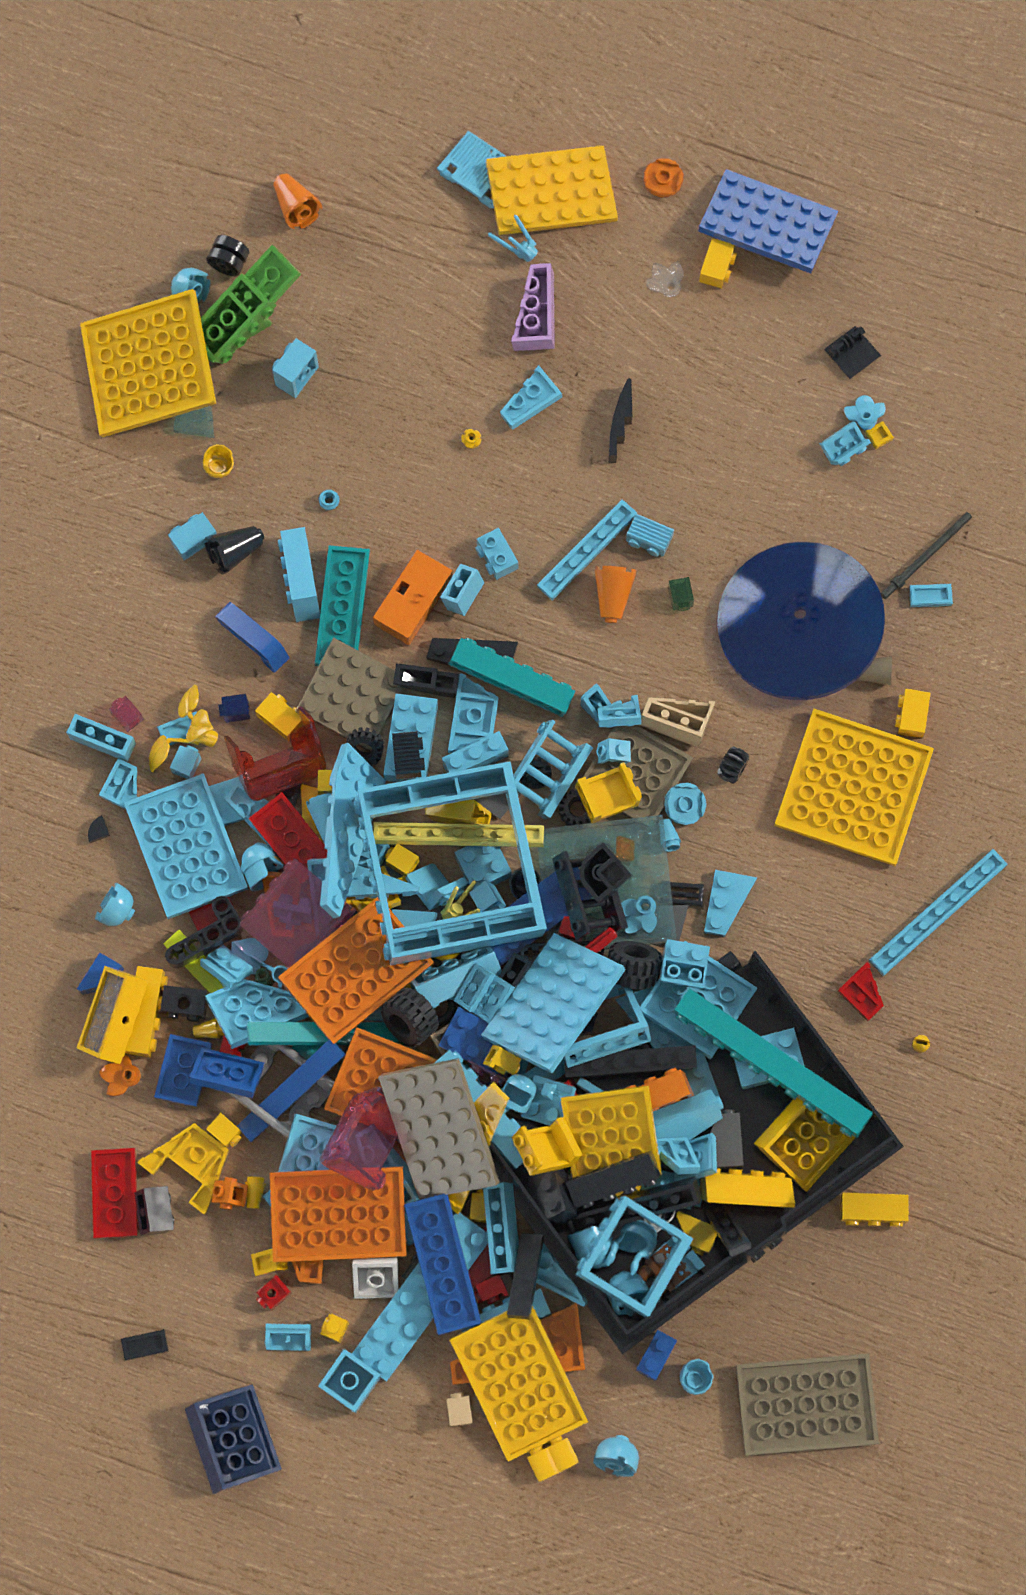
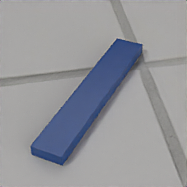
[237,1039,346,1142]

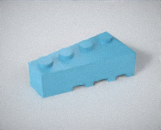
[278,527,320,622]

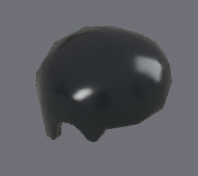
[509,867,541,899]

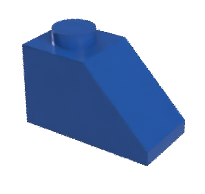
[77,953,124,995]

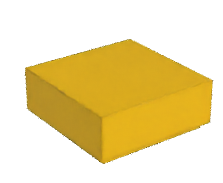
[865,421,894,449]

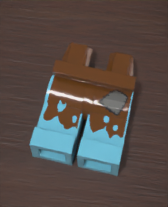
[637,1236,705,1297]

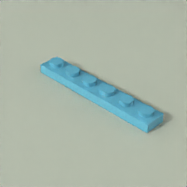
[537,500,637,601]

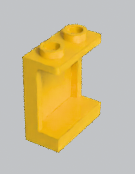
[575,763,642,823]
[512,1117,582,1176]

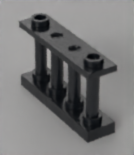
[552,851,628,940]

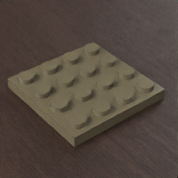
[295,638,402,751]
[584,725,693,830]

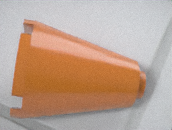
[273,174,322,229]
[595,566,637,623]

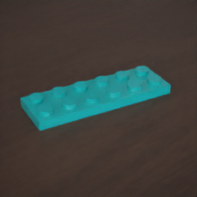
[315,545,370,666]

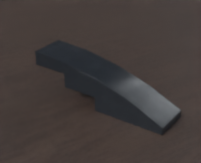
[608,378,633,463]

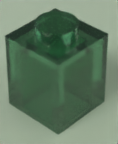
[668,577,694,611]

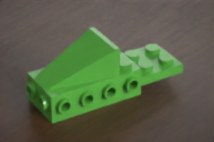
[201,245,301,364]

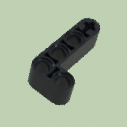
[165,896,243,969]

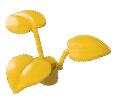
[149,684,218,773]

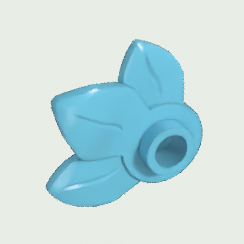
[844,395,885,430]
[621,896,657,934]

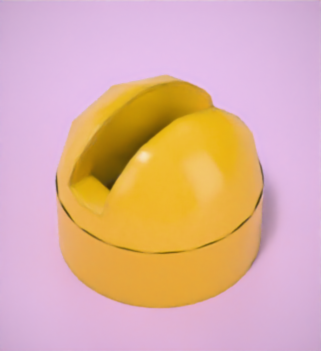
[912,1035,930,1053]

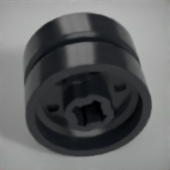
[206,235,250,277]

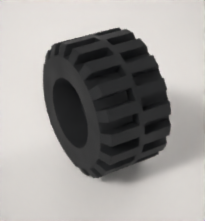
[607,941,663,989]
[381,988,439,1047]

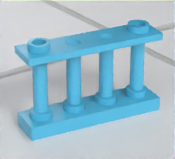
[513,720,593,819]

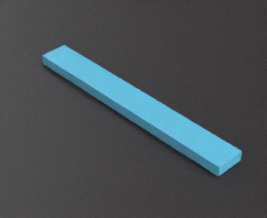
[869,849,1008,976]

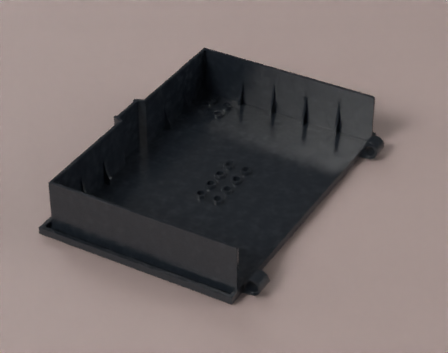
[488,951,904,1355]

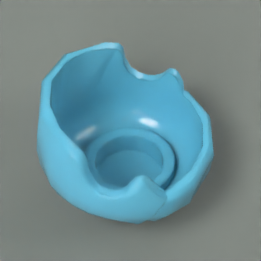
[679,1359,714,1395]

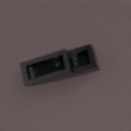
[393,663,459,698]

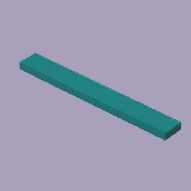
[247,1022,405,1045]

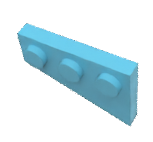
[500,365,562,430]
[704,870,757,937]

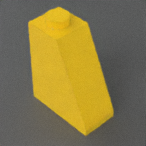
[425,800,492,824]

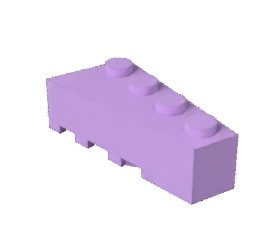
[511,263,555,351]

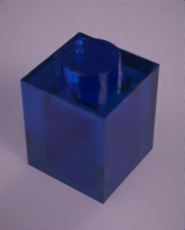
[218,694,251,723]

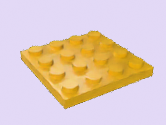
[561,1086,662,1178]

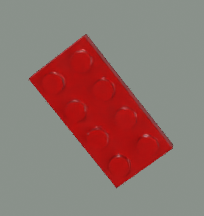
[248,792,328,885]
[91,1148,138,1239]

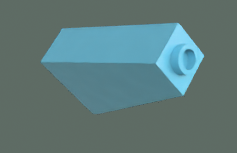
[653,1089,723,1140]

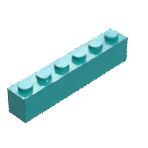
[448,638,575,717]

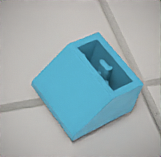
[660,939,710,989]

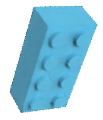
[383,694,438,782]

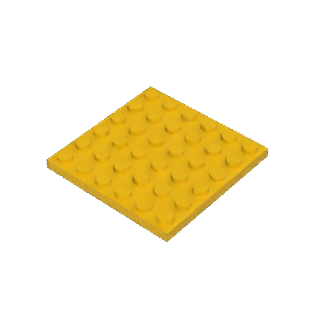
[80,289,216,437]
[774,708,934,866]

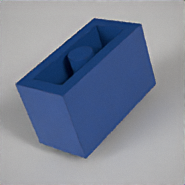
[635,1330,677,1381]

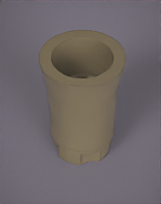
[849,656,892,685]

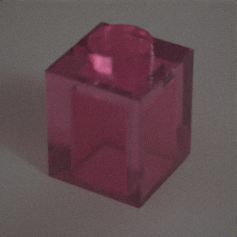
[109,695,144,733]

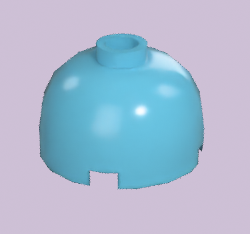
[171,267,211,307]
[95,883,135,926]
[593,1435,639,1477]

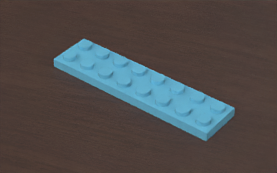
[352,1213,488,1382]

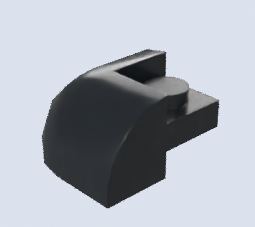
[580,842,633,903]

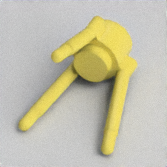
[441,880,480,920]

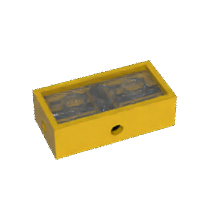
[77,966,149,1064]

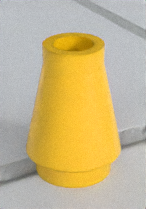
[193,1018,224,1038]
[245,1176,266,1209]

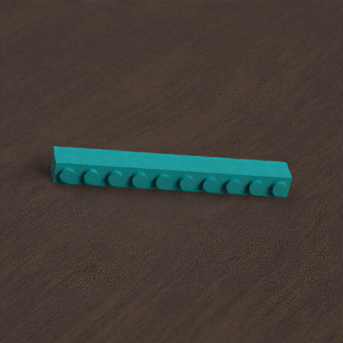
[674,988,872,1138]

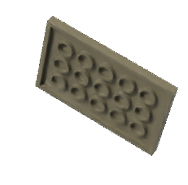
[379,1058,500,1200]
[736,1353,879,1456]

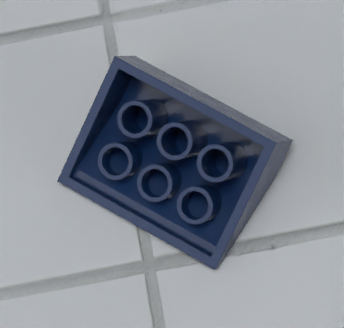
[185,1384,282,1495]

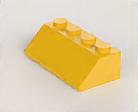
[699,1168,795,1208]

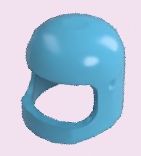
[502,1074,536,1113]

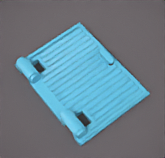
[437,131,506,209]

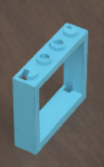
[564,984,651,1068]
[576,1196,693,1317]

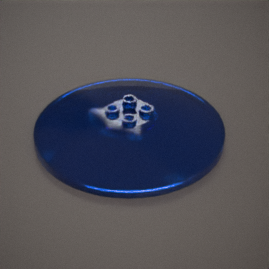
[717,542,885,700]

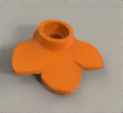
[99,1055,141,1096]

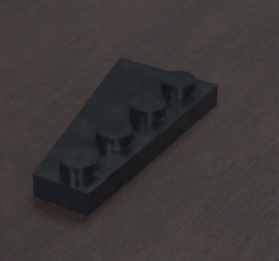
[426,638,518,667]

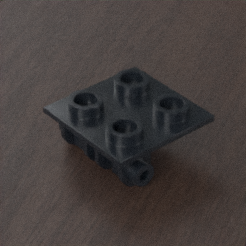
[824,326,881,379]

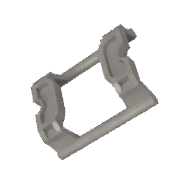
[227,1045,335,1139]

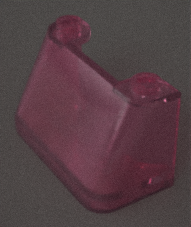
[320,1087,398,1191]

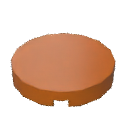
[644,158,683,198]

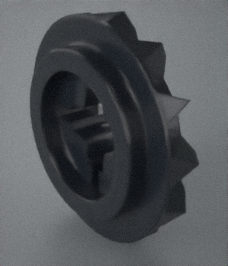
[520,756,552,789]

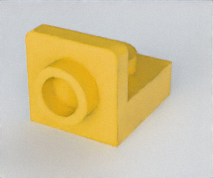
[251,1249,288,1276]

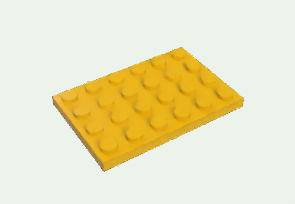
[486,146,618,235]
[450,1305,588,1461]

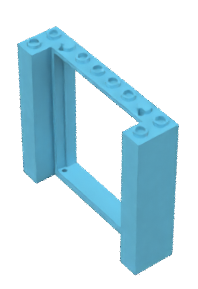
[353,762,547,965]

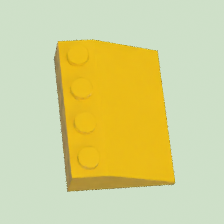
[754,1097,865,1192]

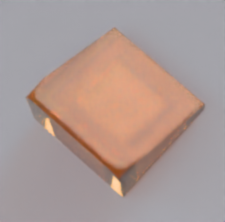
[616,836,634,862]

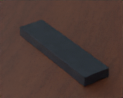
[701,1202,752,1257]
[507,1233,544,1320]

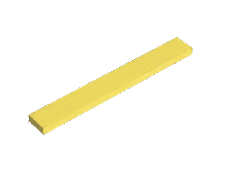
[373,822,544,847]

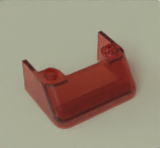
[224,706,326,801]

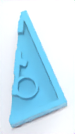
[347,865,420,899]
[534,1233,588,1307]

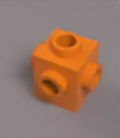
[211,1177,248,1210]

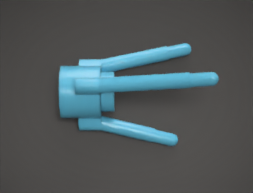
[488,215,538,262]

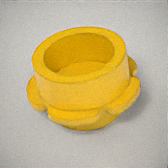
[461,429,481,449]

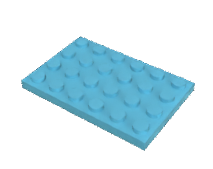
[124,773,248,919]
[481,933,625,1073]

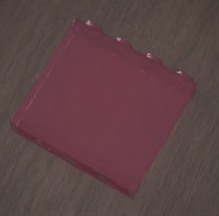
[239,859,356,968]

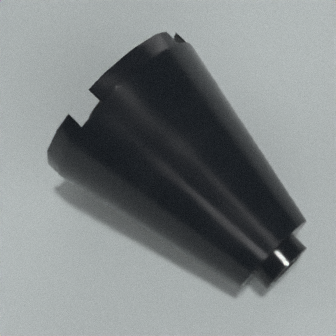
[205,526,264,575]

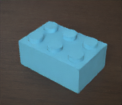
[734,1028,804,1090]

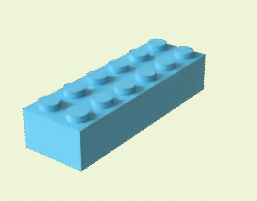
[434,1050,523,1169]

